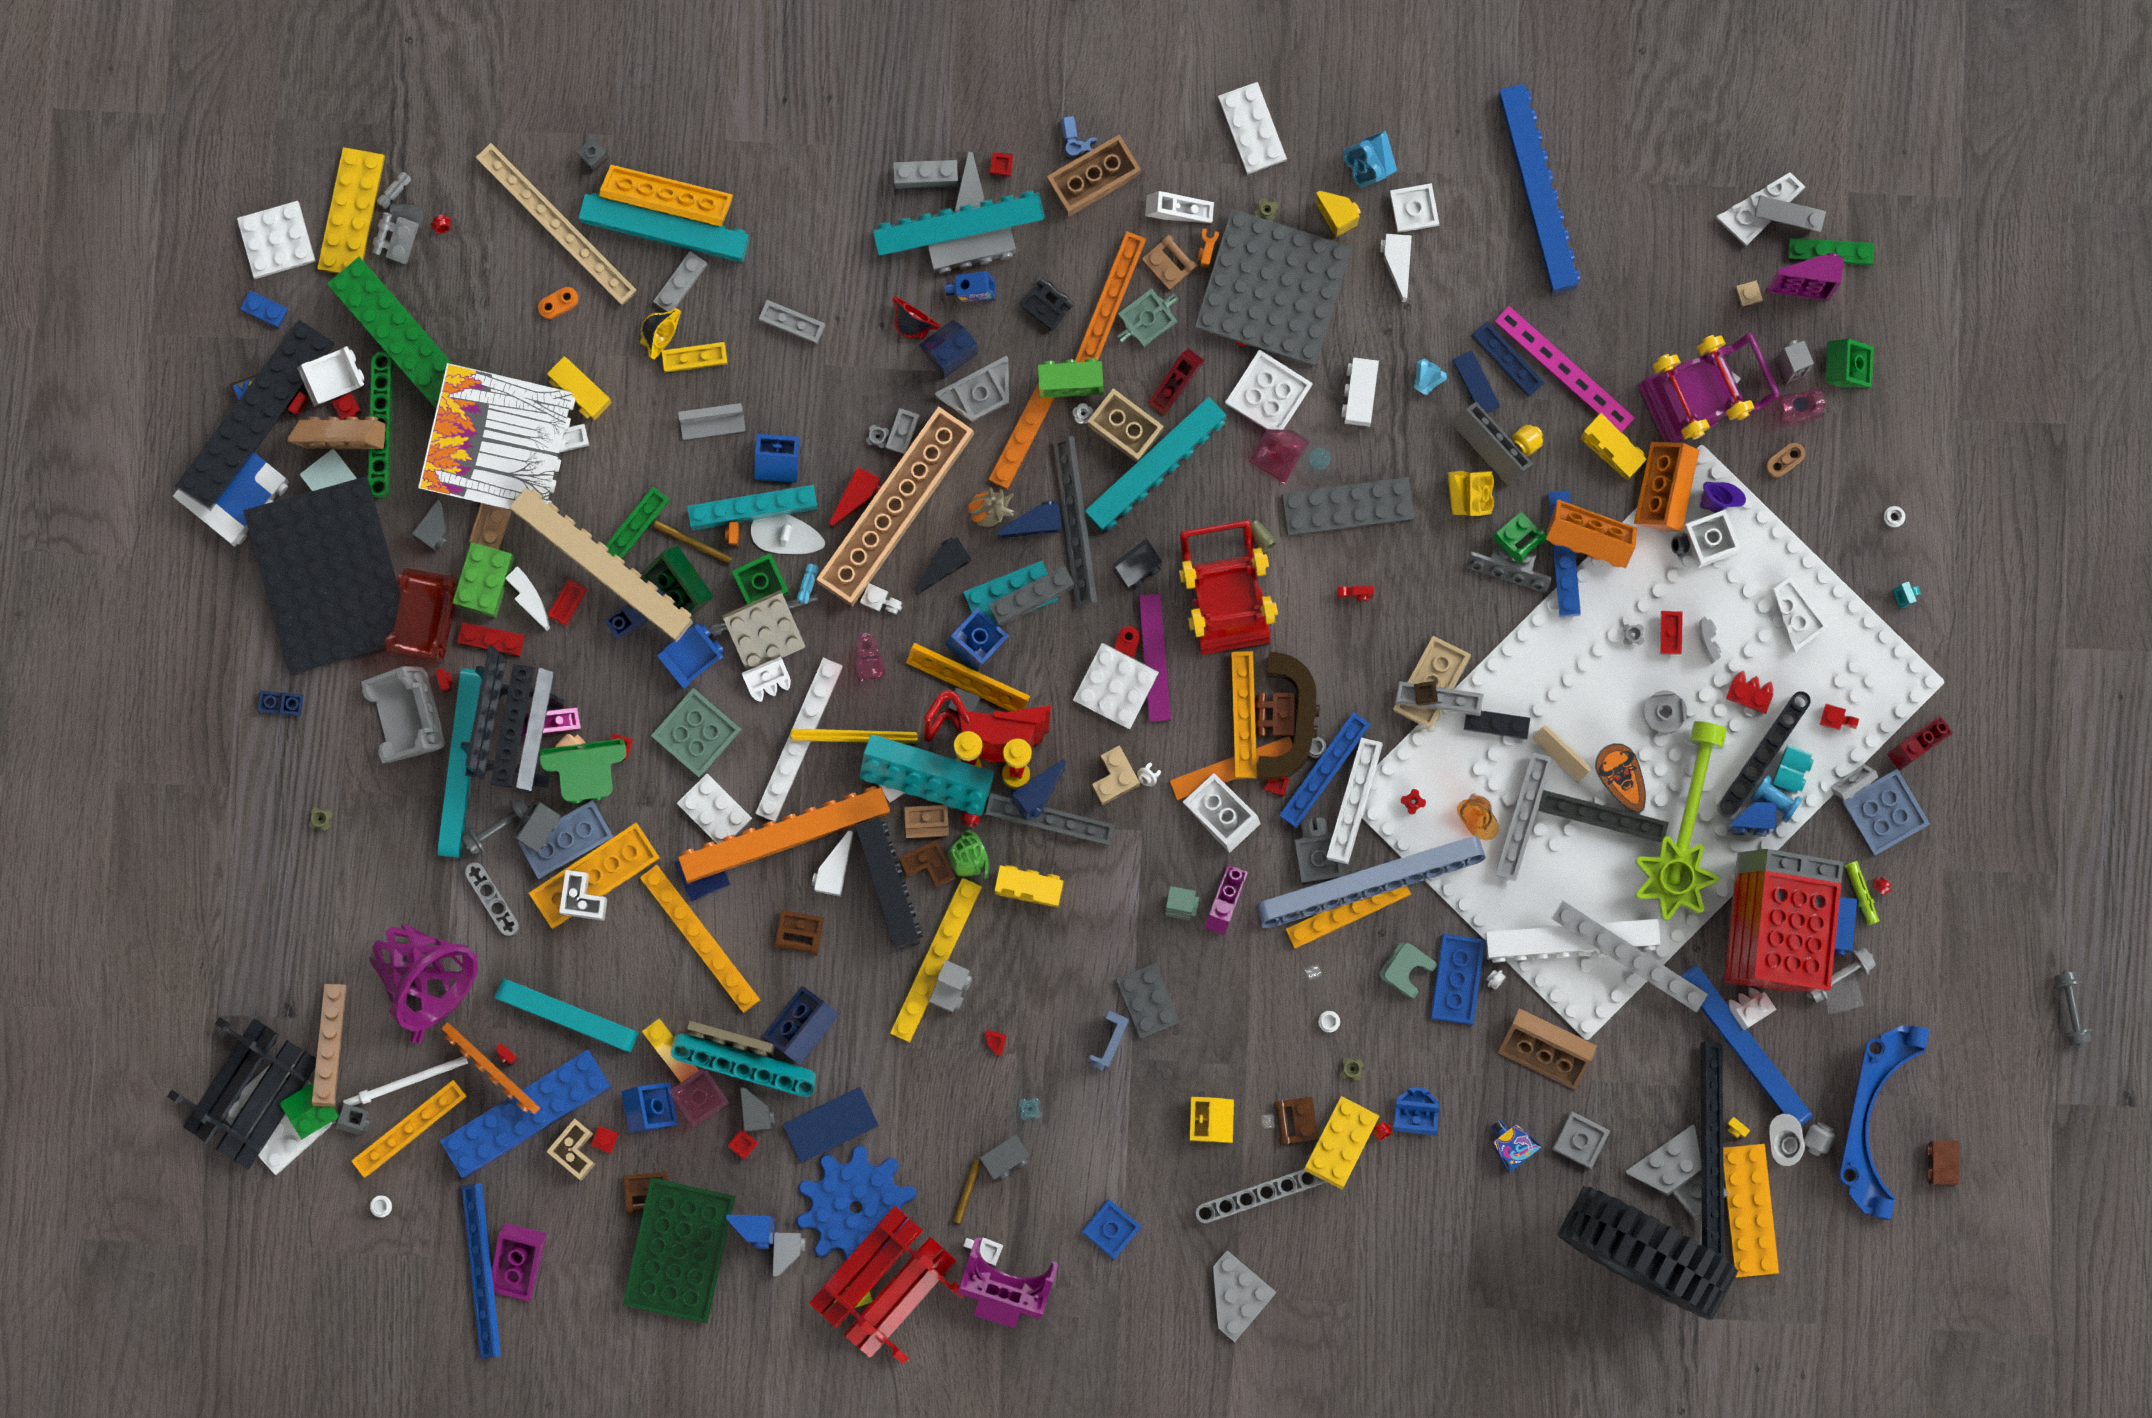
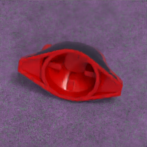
[892,296,941,340]

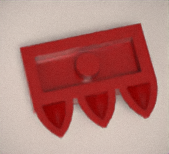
[1726,671,1774,714]

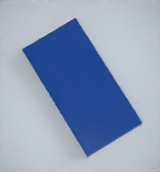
[1430,934,1485,1025]

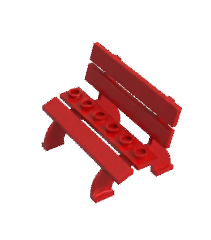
[809,1206,964,1364]

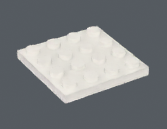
[226,1064,340,1175]

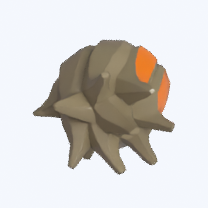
[967,487,1014,527]

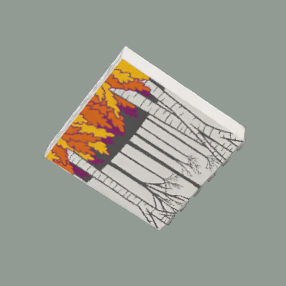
[418,363,575,509]

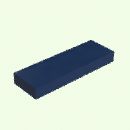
[1453,350,1500,413]

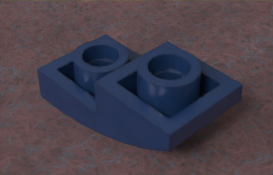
[257,690,304,716]

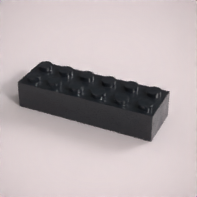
[855,817,923,951]

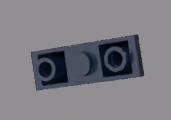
[604,584,664,639]

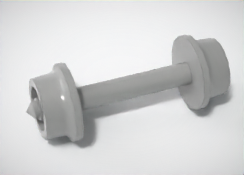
[1807,948,1876,1004]

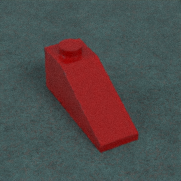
[829,467,883,529]

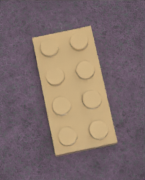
[1393,636,1471,730]

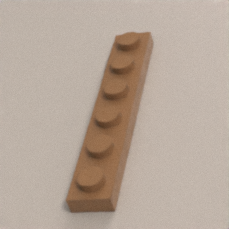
[312,984,347,1107]

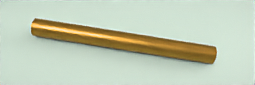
[653,520,733,565]

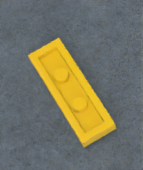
[662,342,728,373]

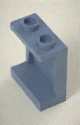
[1088,1011,1129,1071]

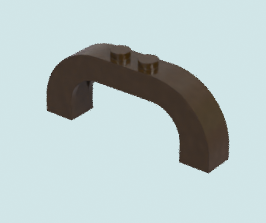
[1257,652,1320,782]

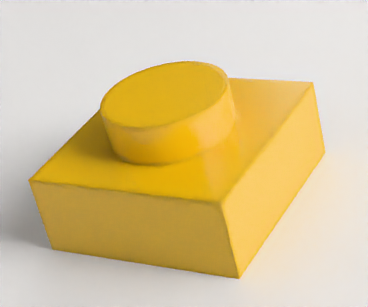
[1726,1117,1750,1138]

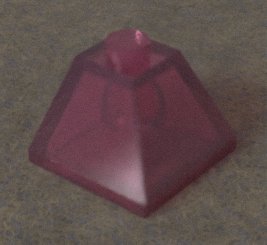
[1249,429,1310,483]

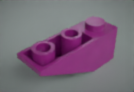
[1205,865,1248,936]

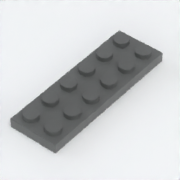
[1282,477,1415,536]

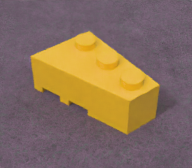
[1580,413,1646,481]
[995,865,1064,908]

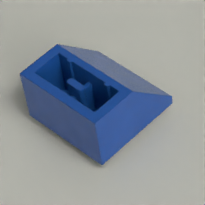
[755,434,801,483]
[1727,802,1776,837]

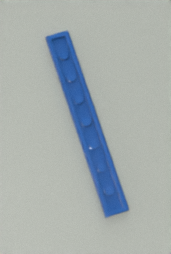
[462,1183,501,1359]

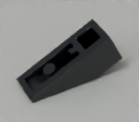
[914,537,971,595]

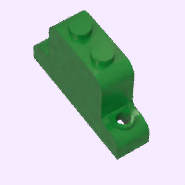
[538,738,626,803]

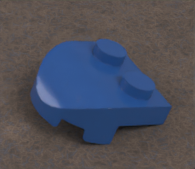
[1394,1087,1439,1135]

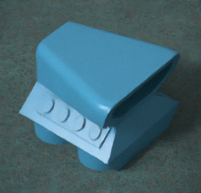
[1343,130,1397,188]

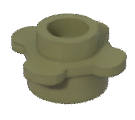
[1255,198,1279,221]
[309,808,332,831]
[1341,1057,1364,1081]

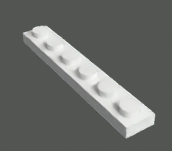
[1327,738,1383,864]

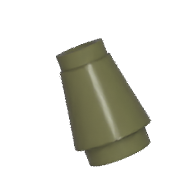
[1251,520,1277,553]

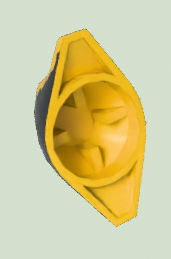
[640,308,681,360]

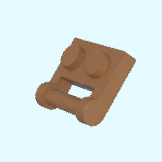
[1142,235,1198,292]

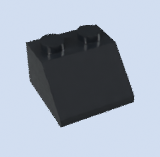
[1113,538,1162,591]

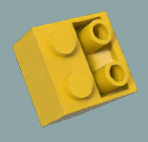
[1189,1097,1234,1143]

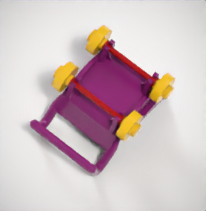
[1637,332,1780,443]

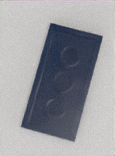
[783,1087,879,1163]

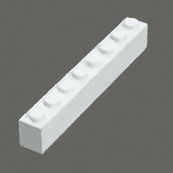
[1485,919,1661,963]

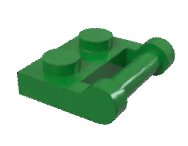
[1493,512,1547,562]

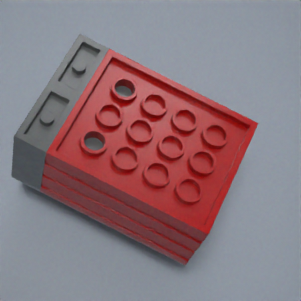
[1724,849,1843,992]

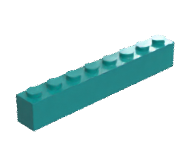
[873,190,1045,256]
[579,193,750,263]
[1085,397,1226,533]

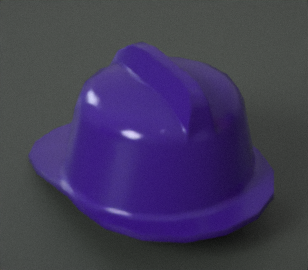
[1700,482,1746,513]

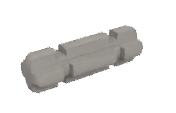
[377,172,411,209]

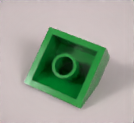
[1825,339,1874,388]
[280,1082,339,1140]

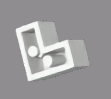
[559,870,607,921]

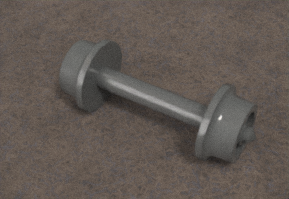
[462,798,531,855]
[2054,970,2093,1048]

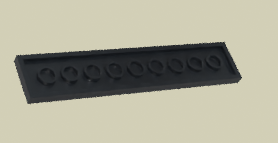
[175,320,334,511]

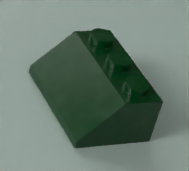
[641,545,714,616]

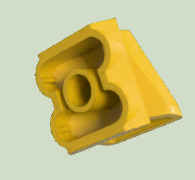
[1448,471,1494,516]

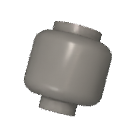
[1804,1122,1836,1156]

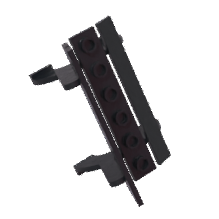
[460,645,564,793]
[167,1017,317,1170]

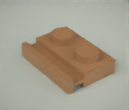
[469,503,512,550]
[904,805,949,839]

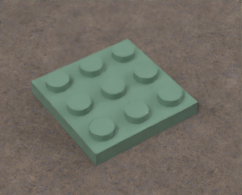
[651,688,742,778]

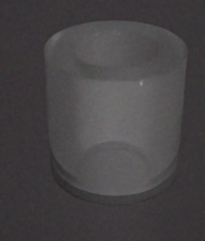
[1305,963,1322,981]
[1260,1114,1275,1129]

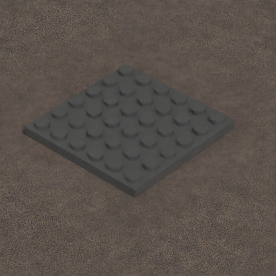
[1194,209,1352,367]

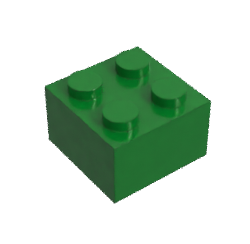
[732,553,790,605]

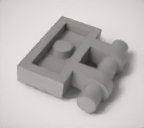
[372,212,419,264]

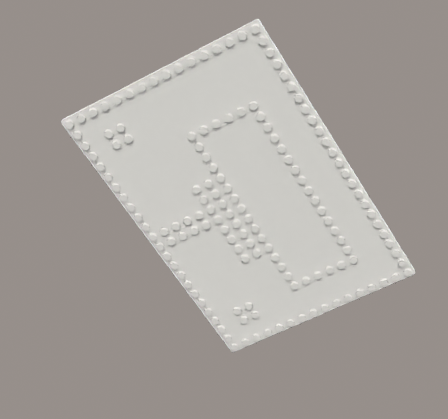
[1362,445,1944,1040]

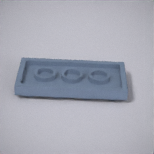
[518,800,613,880]

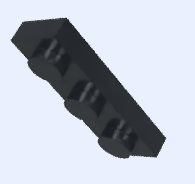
[1463,710,1530,740]

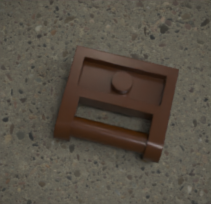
[775,910,824,956]
[1274,1097,1319,1145]
[624,1172,668,1214]

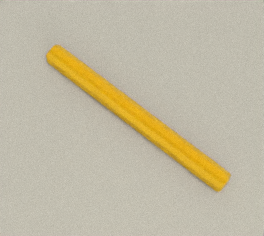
[790,729,918,744]

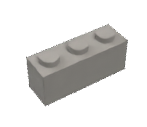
[894,160,958,189]
[1776,340,1814,384]

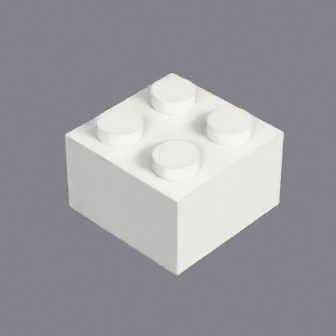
[1683,509,1741,568]

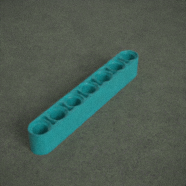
[494,978,639,1053]
[671,1033,816,1097]

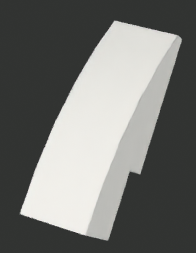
[506,566,550,631]

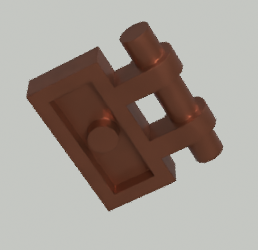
[1256,693,1294,736]

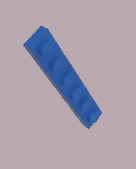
[1548,490,1581,618]
[1279,712,1371,829]

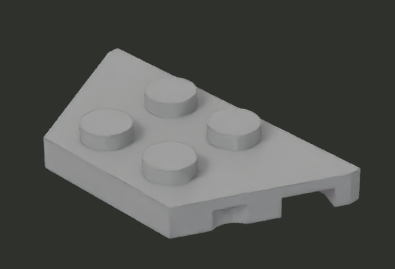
[935,356,1009,422]
[1625,1125,1701,1196]

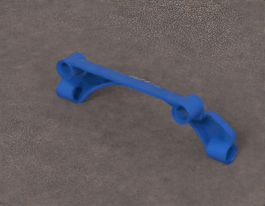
[1837,1025,1930,1220]

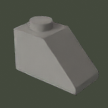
[773,1233,805,1277]

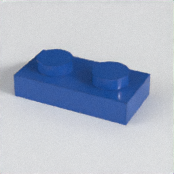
[241,291,289,328]

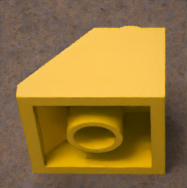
[1314,191,1361,238]

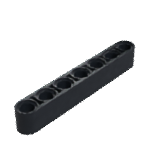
[1717,691,1811,817]

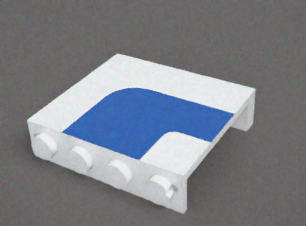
[173,453,289,547]

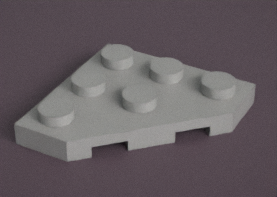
[1213,1250,1277,1342]

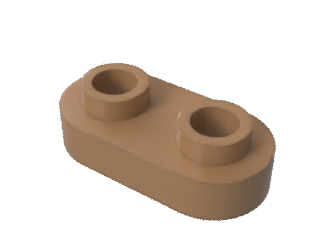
[1766,443,1805,478]

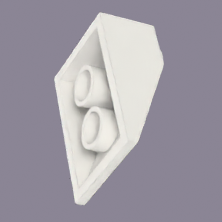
[1183,773,1261,853]

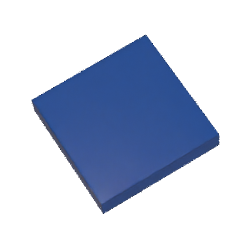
[1081,1199,1142,1260]

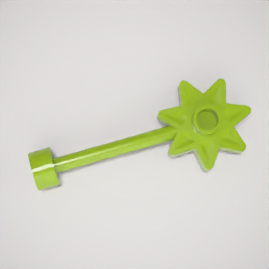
[1635,721,1727,921]

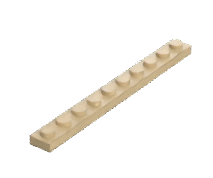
[476,143,637,306]

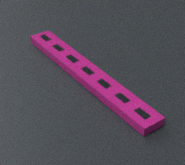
[1494,306,1635,433]

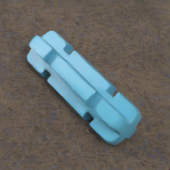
[797,564,818,604]

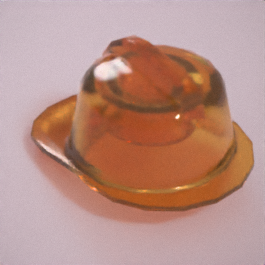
[1457,793,1499,840]

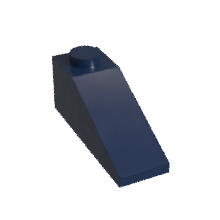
[998,501,1062,539]
[1011,759,1066,821]

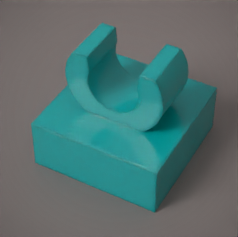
[1892,582,1921,609]

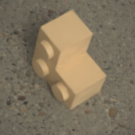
[1092,745,1140,806]
[547,1118,595,1181]

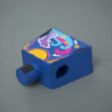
[945,271,996,302]
[1491,1119,1542,1173]

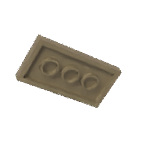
[687,1021,775,1057]

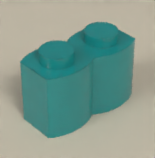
[1771,744,1814,795]

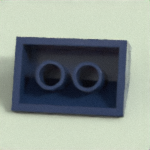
[762,986,840,1065]

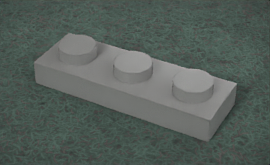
[653,251,708,312]
[759,300,826,344]

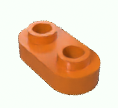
[538,287,579,319]

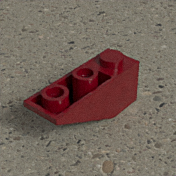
[1887,716,1953,771]

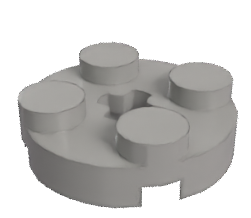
[1643,690,1687,734]

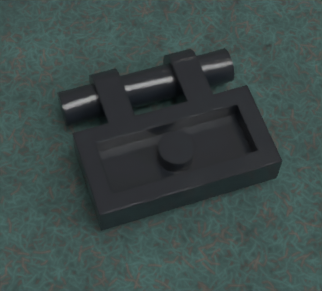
[1019,278,1075,331]

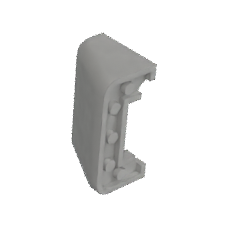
[361,666,445,763]

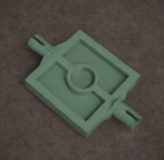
[1117,288,1179,348]

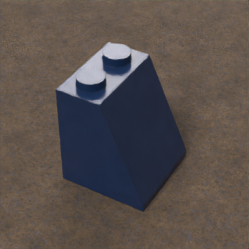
[919,320,978,379]

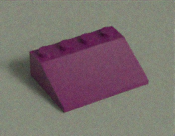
[1766,253,1844,301]

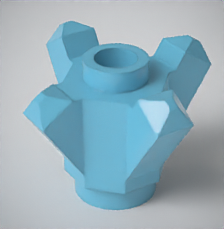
[1413,359,1447,395]

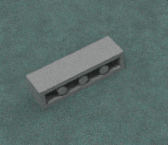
[928,227,1016,275]

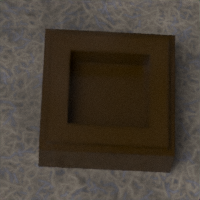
[1414,681,1438,706]

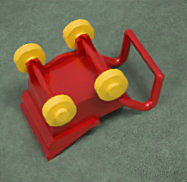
[1179,520,1278,656]
[924,690,1051,789]

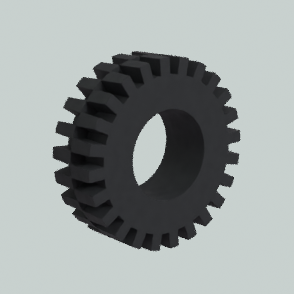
[1557,1186,1738,1320]

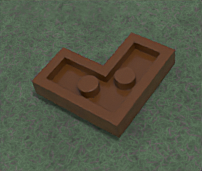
[899,839,956,888]

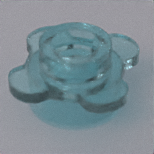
[1019,1097,1041,1120]

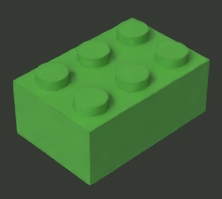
[1038,358,1103,398]
[453,542,515,618]

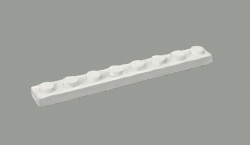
[755,658,843,823]

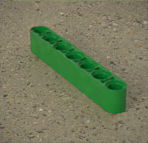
[368,352,393,499]

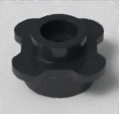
[1671,533,1690,556]

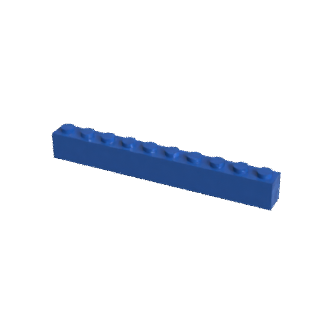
[1498,84,1580,294]

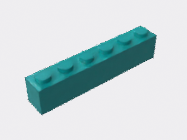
[687,485,818,531]

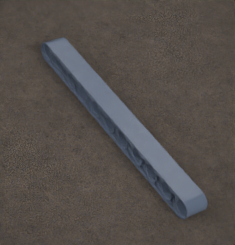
[1256,836,1486,928]

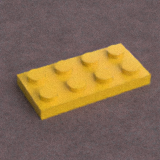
[1304,1096,1379,1190]

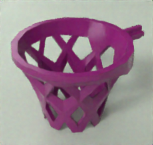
[369,923,478,1044]

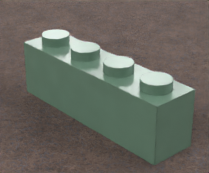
[1165,886,1199,920]

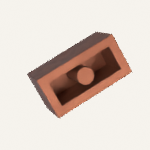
[1926,1140,1960,1185]

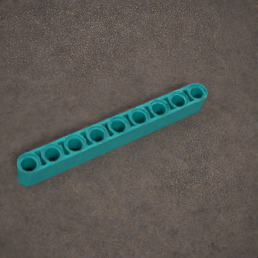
[438,668,482,858]

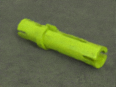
[1845,861,1880,926]

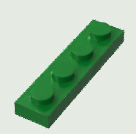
[1788,238,1874,266]
[605,487,670,560]

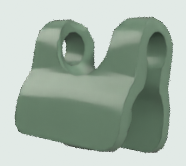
[1379,943,1437,999]

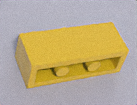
[547,356,612,421]

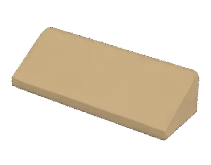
[1533,725,1591,782]

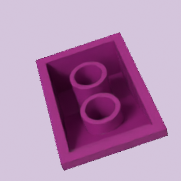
[492,1223,547,1302]

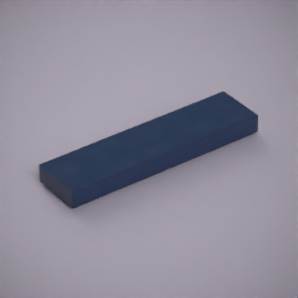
[1471,321,1545,398]

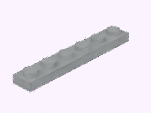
[1495,752,1553,881]

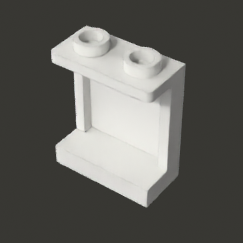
[297,346,365,406]

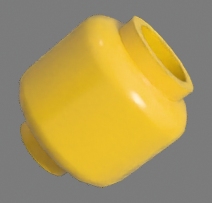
[1512,424,1543,456]

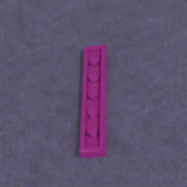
[1139,594,1171,722]

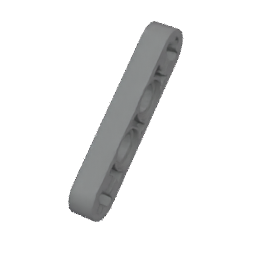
[465,863,519,936]

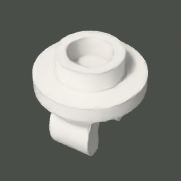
[1137,763,1161,787]

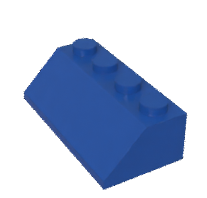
[726,1215,776,1249]

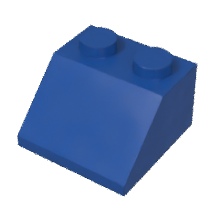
[945,607,1009,671]
[621,1082,678,1133]

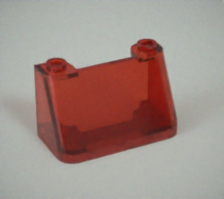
[384,567,459,664]

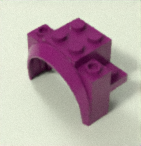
[958,1238,1058,1328]

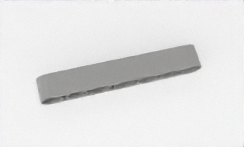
[1195,1169,1327,1224]

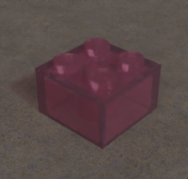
[669,1068,730,1129]

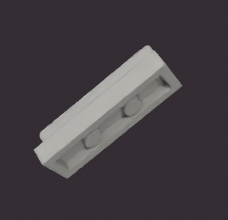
[678,403,746,440]

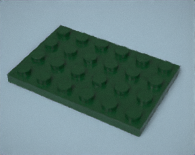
[623,1177,736,1323]

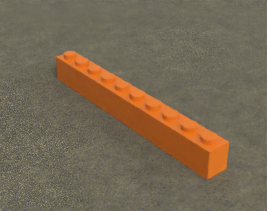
[678,786,890,884]

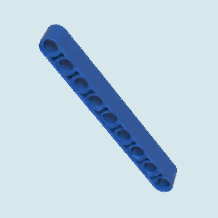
[1681,965,1813,1127]

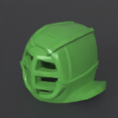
[947,830,989,879]

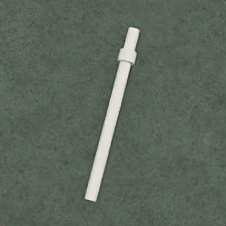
[343,1056,468,1106]

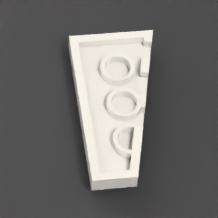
[1716,172,1805,247]

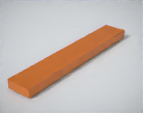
[1170,736,1293,801]

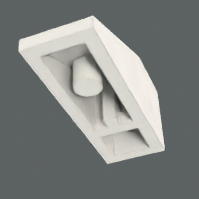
[1145,191,1214,224]
[1380,234,1412,302]
[812,831,853,897]

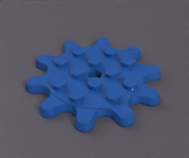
[796,1145,917,1261]

